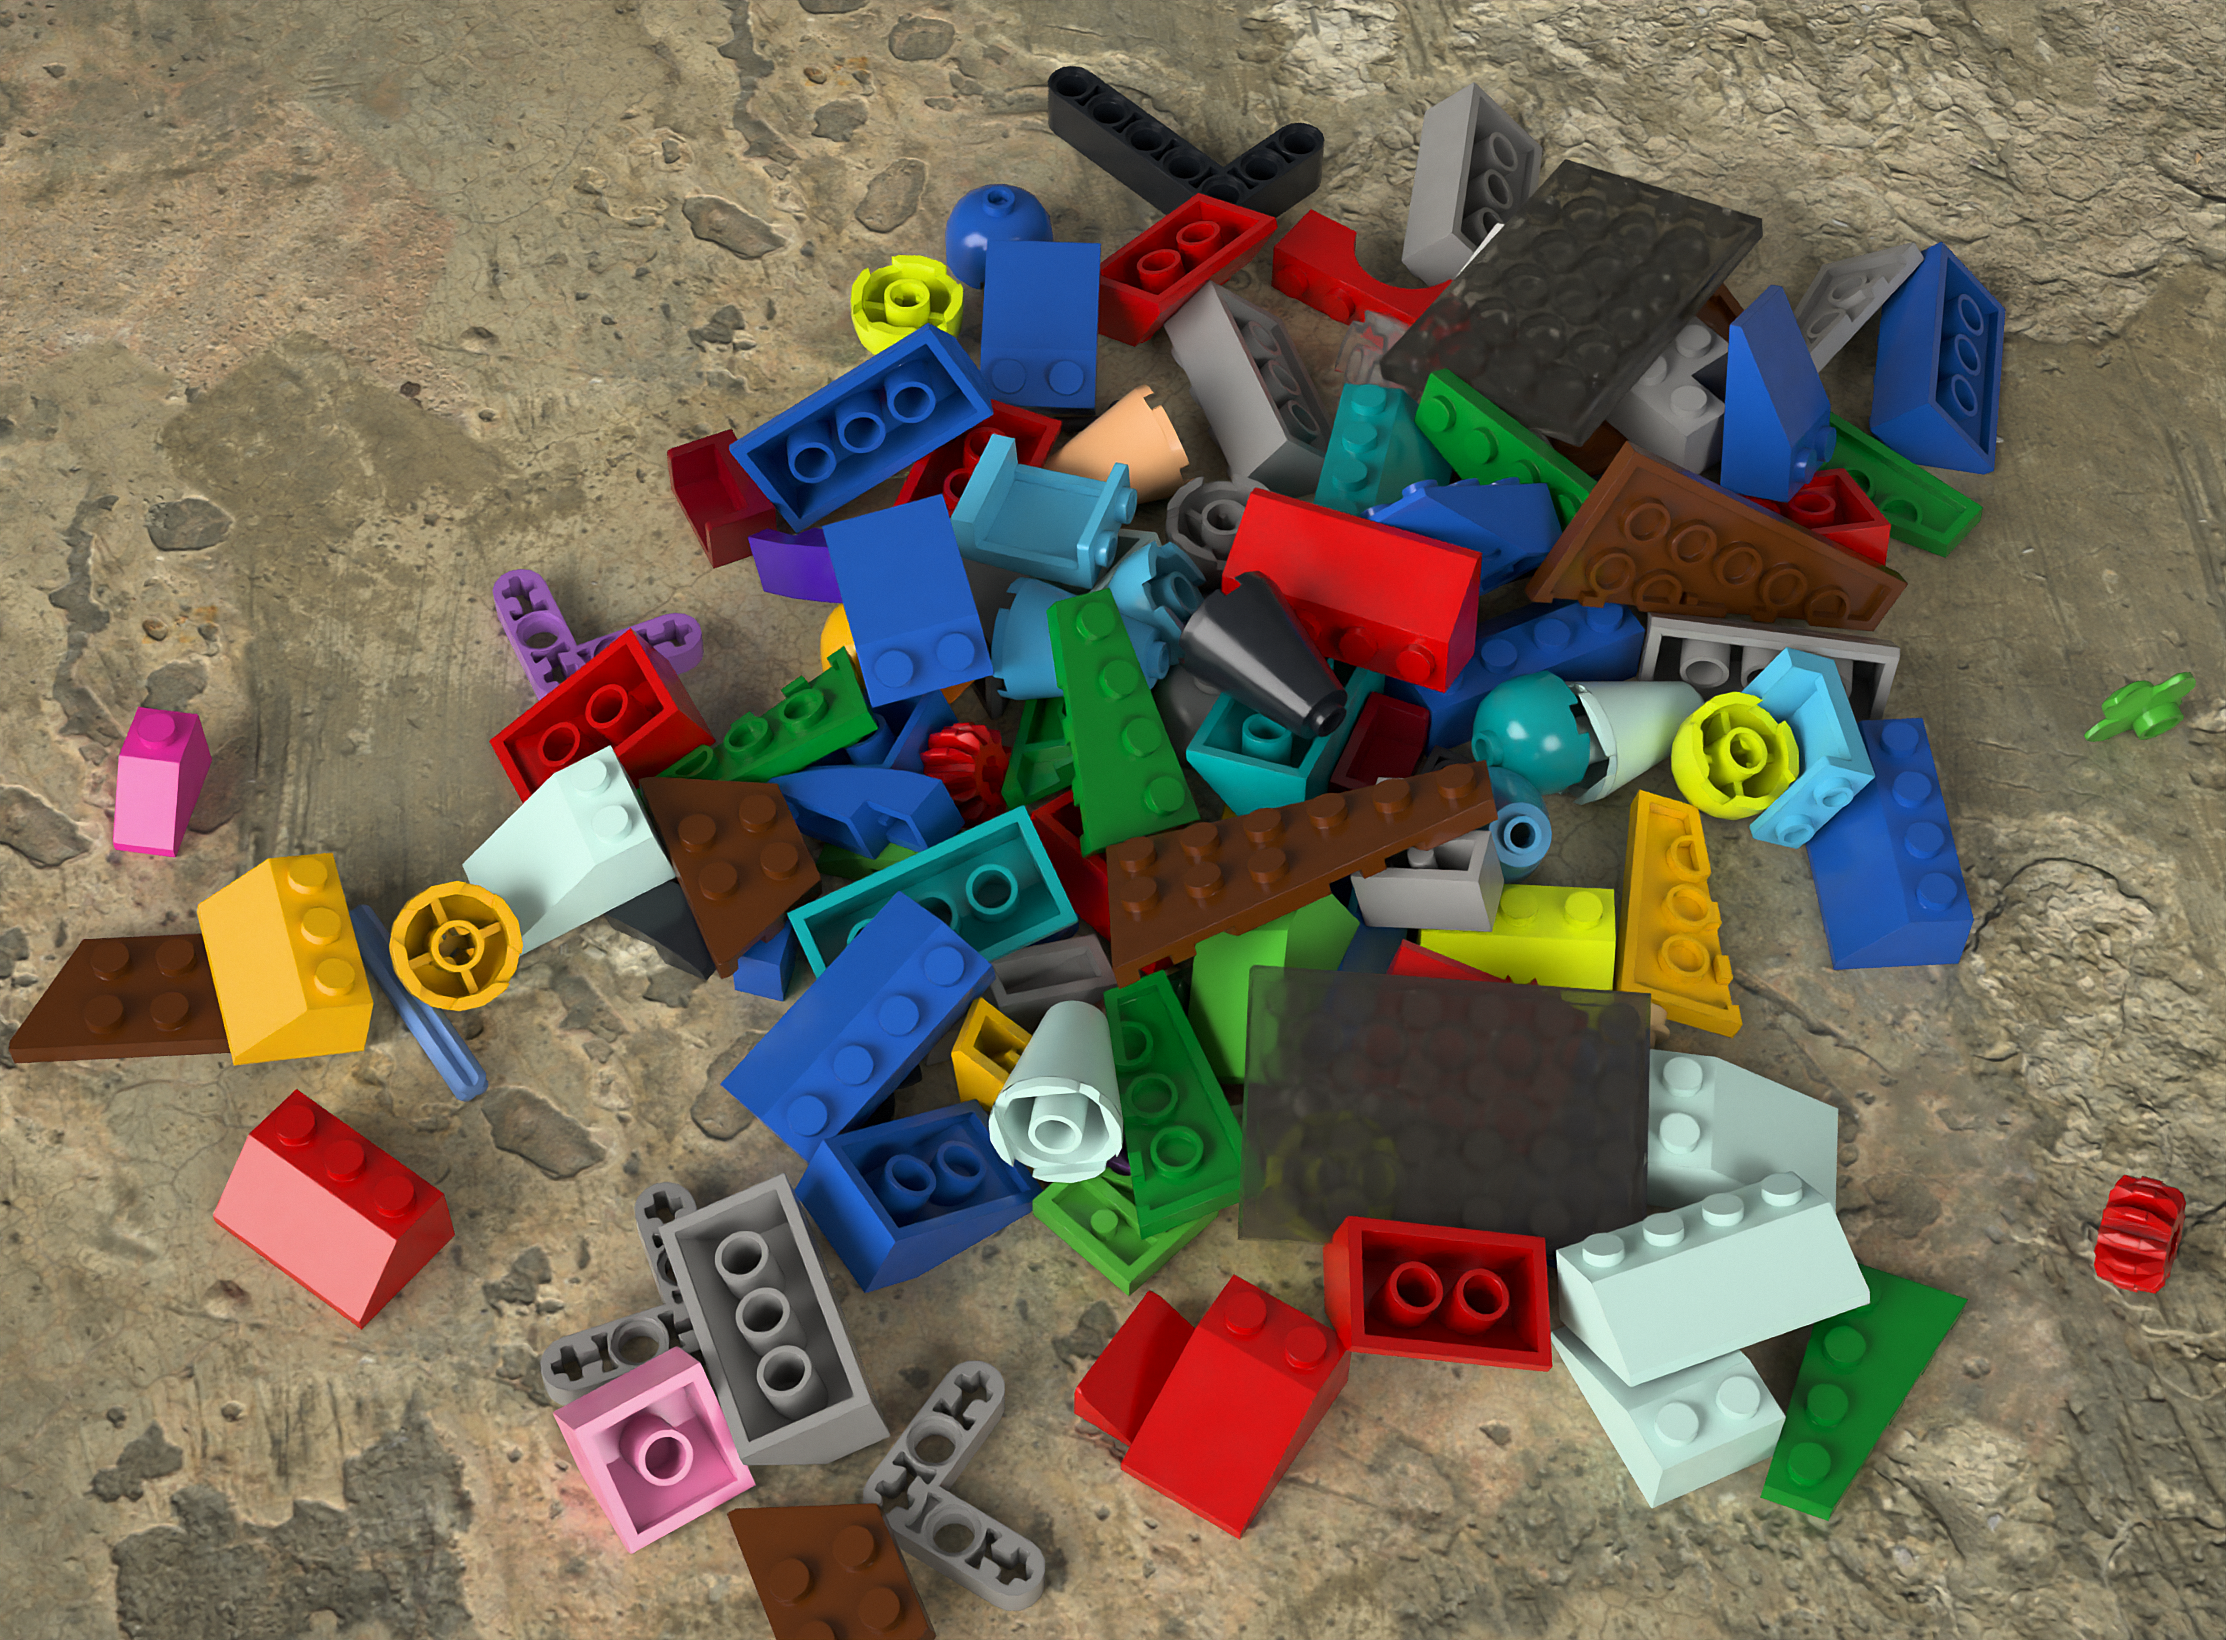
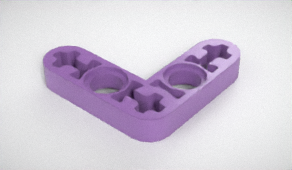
[492,569,704,701]

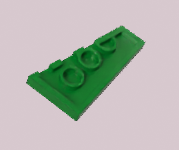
[1103,969,1265,1240]

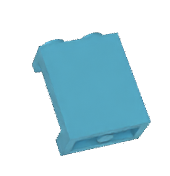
[950,434,1137,589]
[1741,647,1876,849]

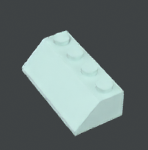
[1556,1171,1870,1387]

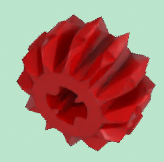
[920,722,1011,829]
[2094,1175,2186,1294]

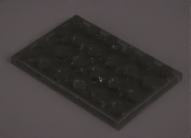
[1379,159,1763,448]
[1237,965,1651,1260]

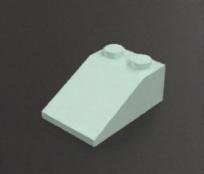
[462,745,676,956]
[1633,1049,1838,1214]
[1551,1326,1786,1509]

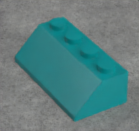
[1313,383,1454,517]
[1186,656,1385,816]
[787,805,1079,979]

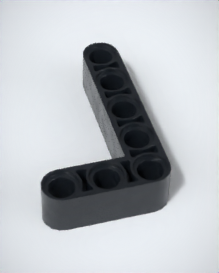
[1048,66,1324,218]

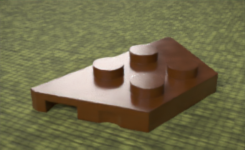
[638,777,823,979]
[9,934,231,1064]
[727,1503,937,1640]

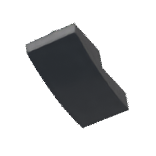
[603,880,717,981]

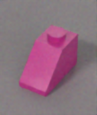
[113,707,212,858]

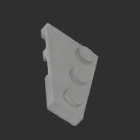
[1793,242,1924,374]

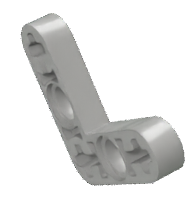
[540,1182,706,1406]
[863,1361,1045,1611]

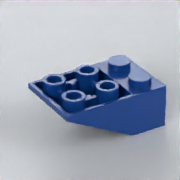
[1360,477,1562,596]

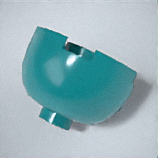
[1471,670,1590,796]

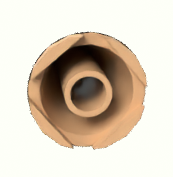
[1043,384,1194,505]

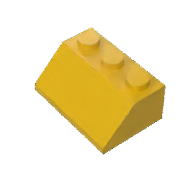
[197,852,374,1065]

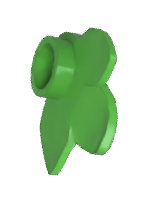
[2084,672,2196,742]

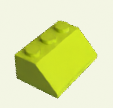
[1416,884,1616,1035]

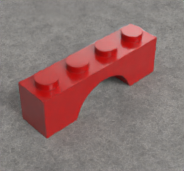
[1271,209,1494,376]

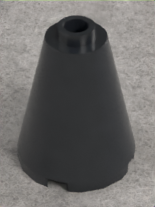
[1178,571,1348,739]

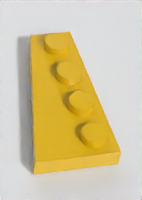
[1612,790,1743,1038]

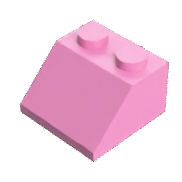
[553,1346,756,1554]

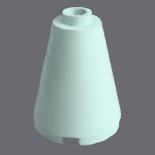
[1559,681,1705,805]
[989,1000,1124,1183]

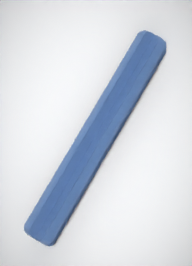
[349,904,488,1102]

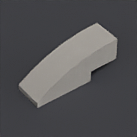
[923,934,1118,1066]

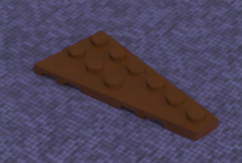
[1106,760,1498,989]

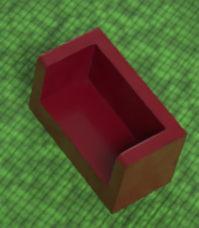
[667,428,777,569]
[1328,691,1430,794]

